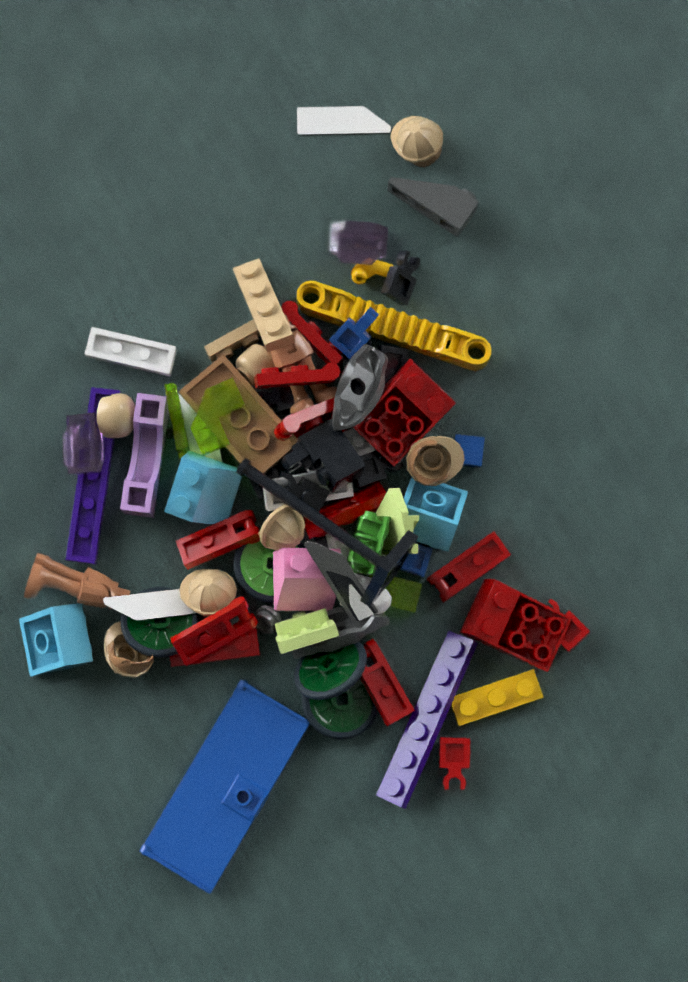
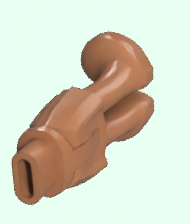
[271,315,337,414]
[24,553,130,609]

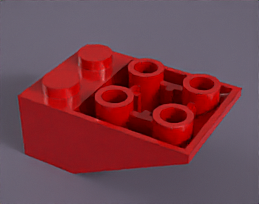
[353,358,456,467]
[460,579,572,672]

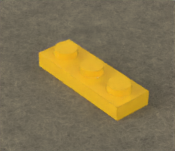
[451,669,544,726]

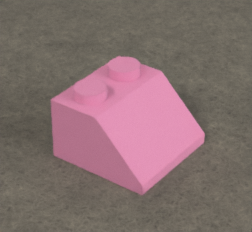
[273,548,341,611]

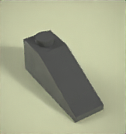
[387,177,479,238]

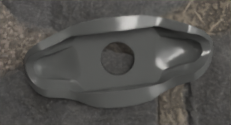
[332,344,388,431]
[292,607,390,659]

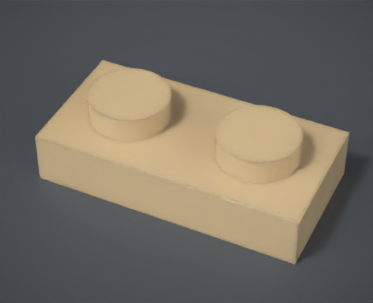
[204,320,260,362]

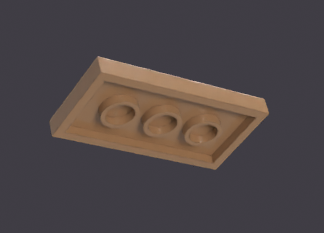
[179,354,298,474]

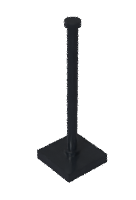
[236,458,418,607]

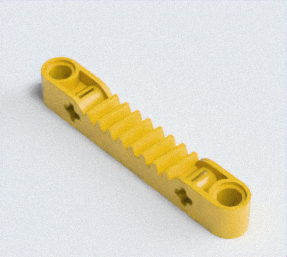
[296,280,492,371]

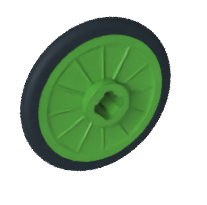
[233,541,305,603]

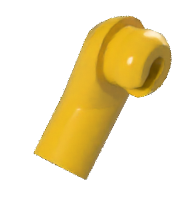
[351,258,394,285]

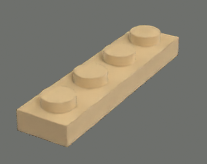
[232,258,295,353]

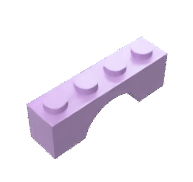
[120,393,170,518]

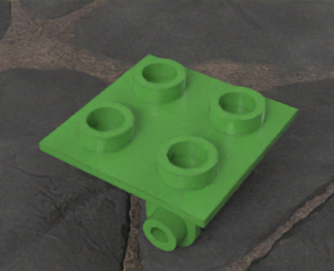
[347,511,391,575]

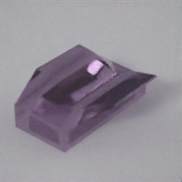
[329,221,388,265]
[63,413,105,475]

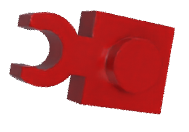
[548,599,591,653]
[439,737,470,790]

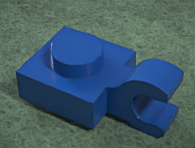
[329,307,379,359]

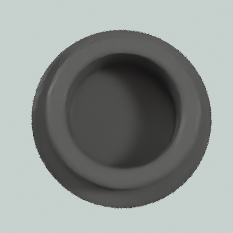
[255,605,282,634]

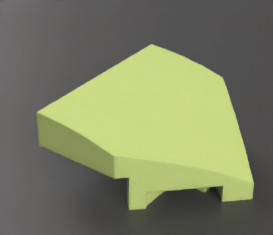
[376,488,419,554]
[274,608,339,654]

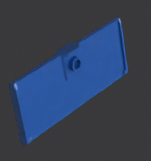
[139,679,310,894]

